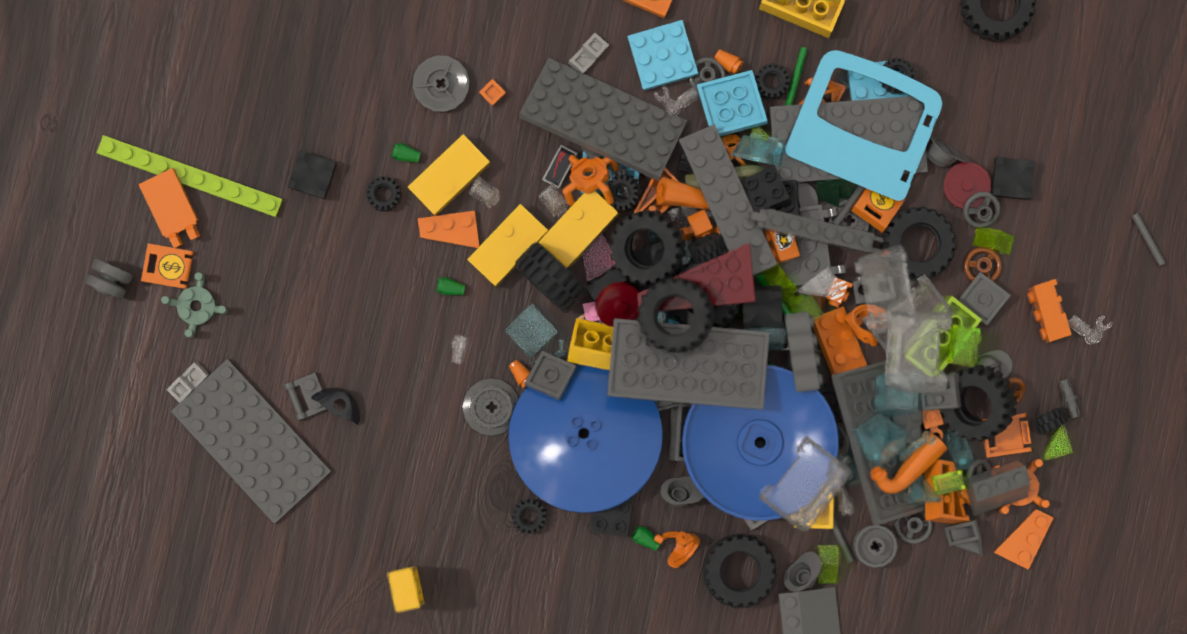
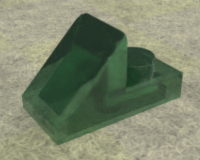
[816,179,856,207]

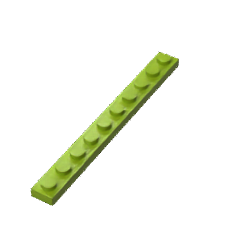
[97,135,283,218]

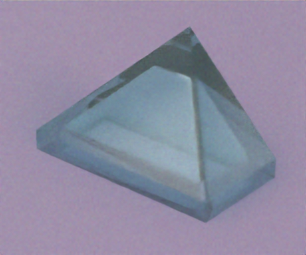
[907,476,942,504]

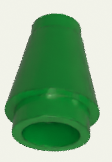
[391,142,421,163]
[436,276,465,296]
[631,525,660,551]

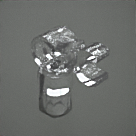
[654,86,700,115]
[1068,314,1113,345]

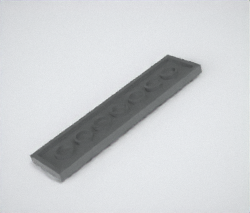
[679,124,777,276]

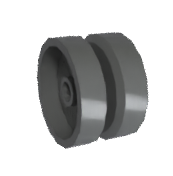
[83,258,134,300]
[852,525,897,568]

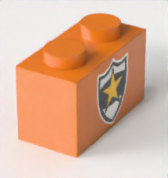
[762,230,800,264]

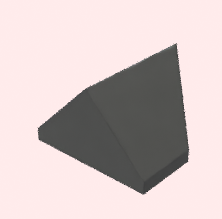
[944,520,983,556]

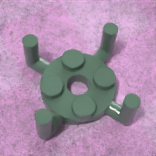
[161,272,228,338]

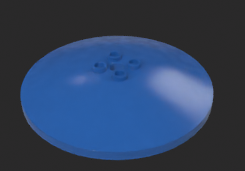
[509,362,663,513]
[682,365,838,520]

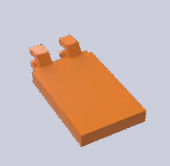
[138,168,200,248]

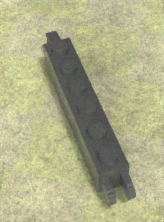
[747,209,884,255]

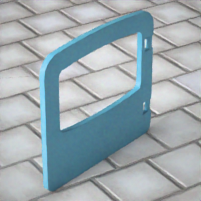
[785,50,942,201]

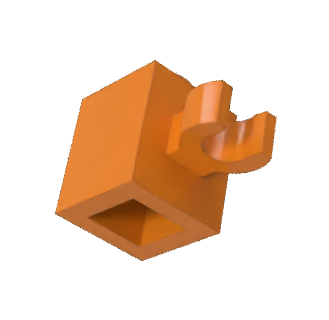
[680,209,715,241]
[921,409,944,439]

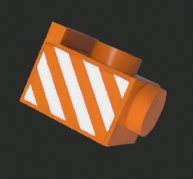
[826,277,853,308]

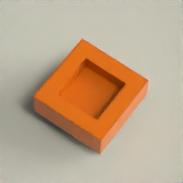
[479,79,506,107]

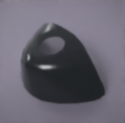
[311,387,360,425]

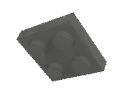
[958,272,1011,325]
[525,351,577,401]

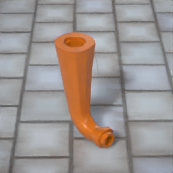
[656,177,722,237]
[871,432,947,494]

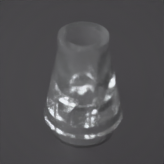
[451,335,470,364]
[835,487,856,517]

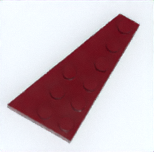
[637,243,756,311]

